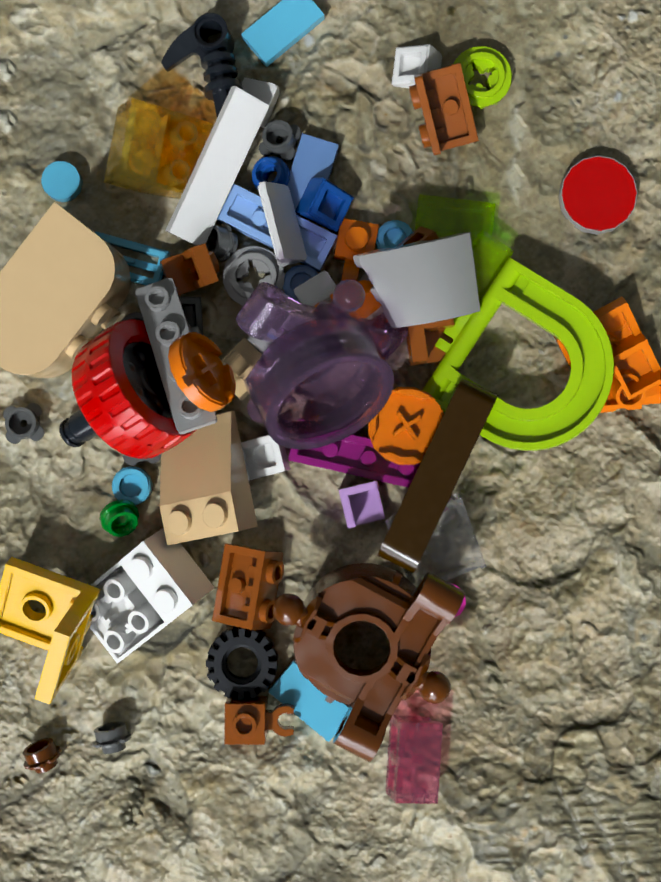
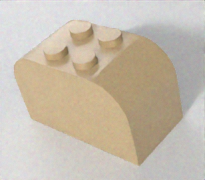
[0,202,131,378]

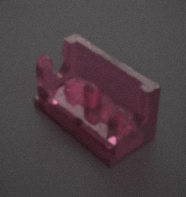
[385,715,443,804]

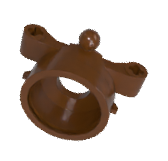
[273,563,465,762]

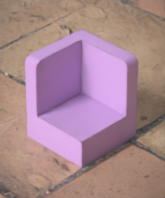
[338,481,385,528]

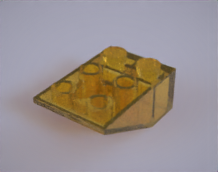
[104,98,214,200]

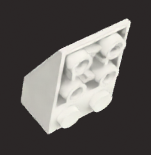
[90,528,215,664]

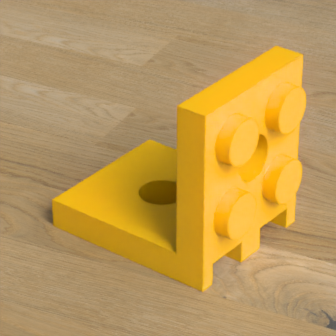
[0,557,101,704]

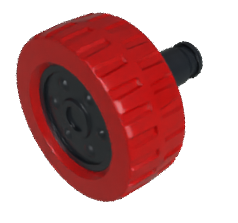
[59,319,196,459]

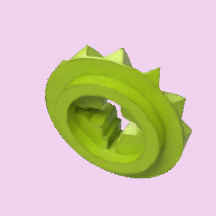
[453,46,512,109]

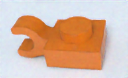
[334,218,379,287]

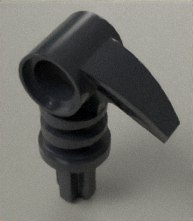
[161,13,243,117]

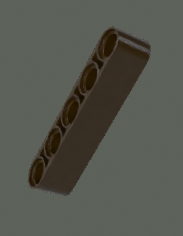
[377,378,498,573]

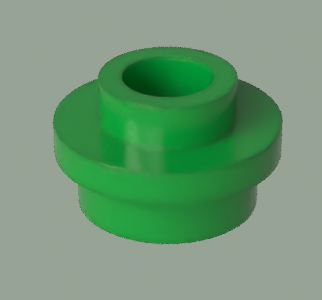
[99,499,139,537]

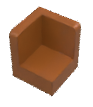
[405,318,455,366]

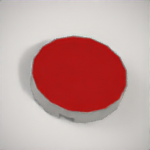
[558,156,638,235]

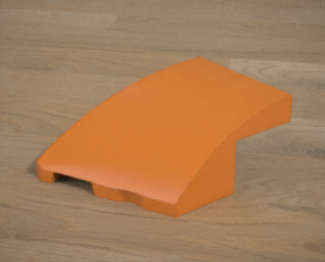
[554,296,661,413]

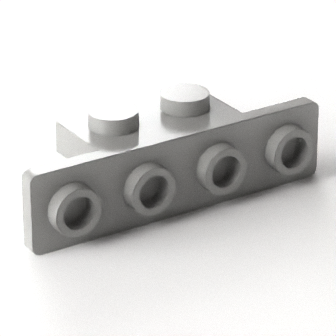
[135,278,217,434]

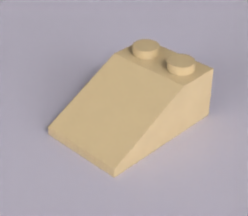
[159,411,258,545]

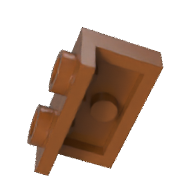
[409,62,479,156]

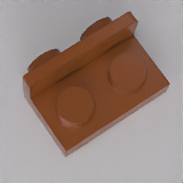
[212,543,284,630]

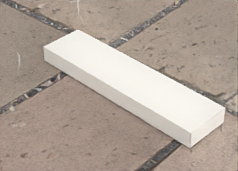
[165,86,269,246]

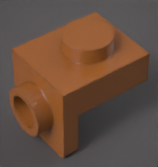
[160,243,219,295]

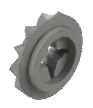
[223,246,284,308]

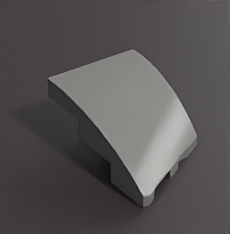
[353,232,480,328]

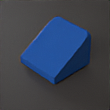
[295,178,354,232]

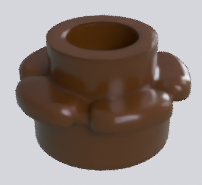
[23,738,61,774]

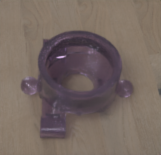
[236,279,409,449]

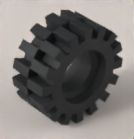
[206,626,278,700]

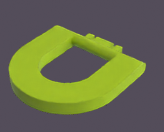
[422,258,614,451]

